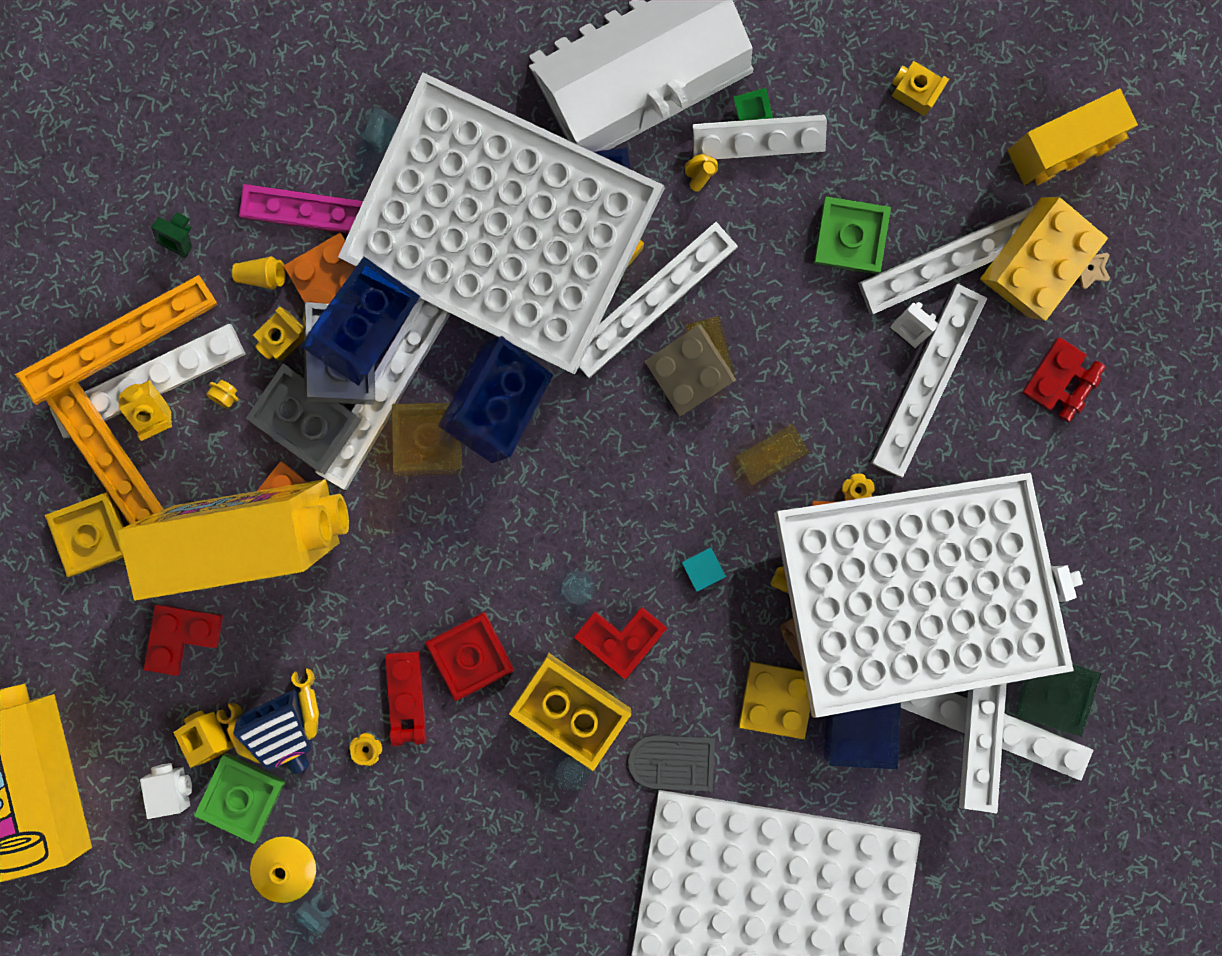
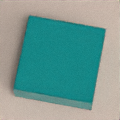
[681,547,726,592]

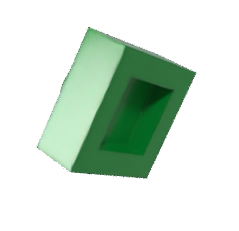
[733,87,773,121]

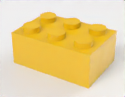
[1007,88,1138,186]
[980,197,1108,321]
[509,653,631,771]

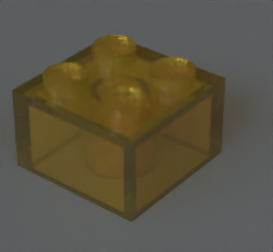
[392,402,462,477]

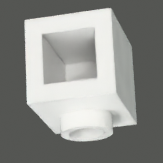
[140,763,192,819]

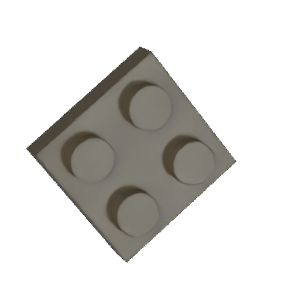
[645,324,736,416]

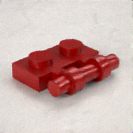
[1021,337,1106,423]

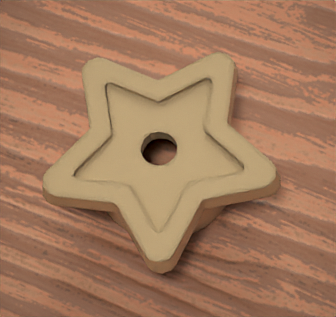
[1079,253,1110,289]

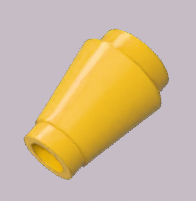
[232,256,285,290]

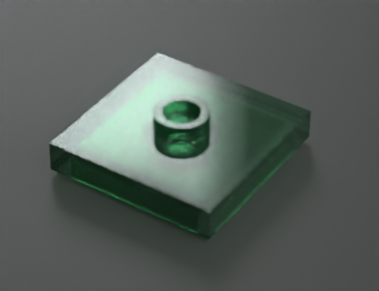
[1015,664,1102,737]

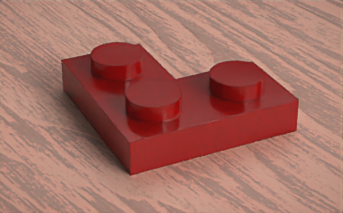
[144,604,223,676]
[574,606,667,680]

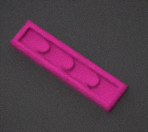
[239,184,363,234]

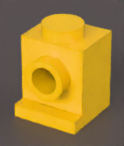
[891,61,949,116]
[253,307,304,361]
[119,380,172,441]
[173,711,234,768]

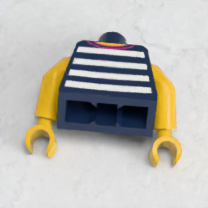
[216,668,319,774]

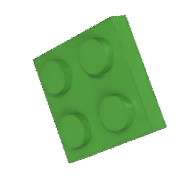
[813,197,891,274]
[194,753,286,844]

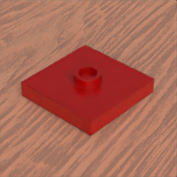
[425,611,515,702]

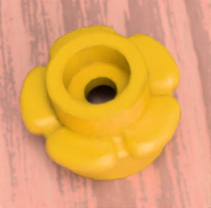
[206,380,239,409]
[842,473,875,501]
[349,733,382,766]

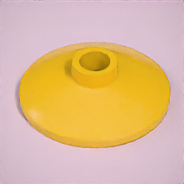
[250,837,316,903]

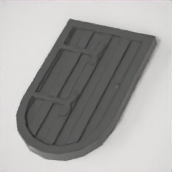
[628,734,715,791]

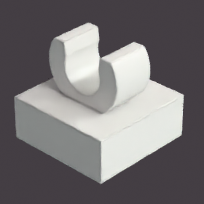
[891,302,939,348]
[1051,565,1083,602]

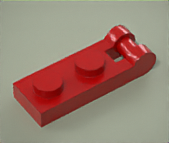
[385,651,427,747]

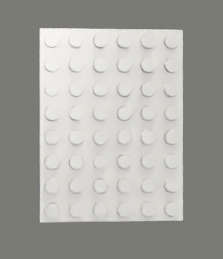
[338,73,665,374]
[774,473,1074,718]
[631,790,921,956]

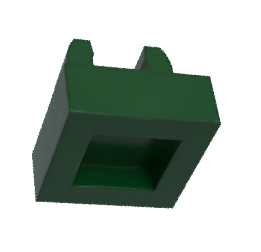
[151,212,192,258]

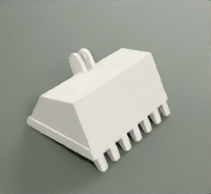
[529,0,753,155]

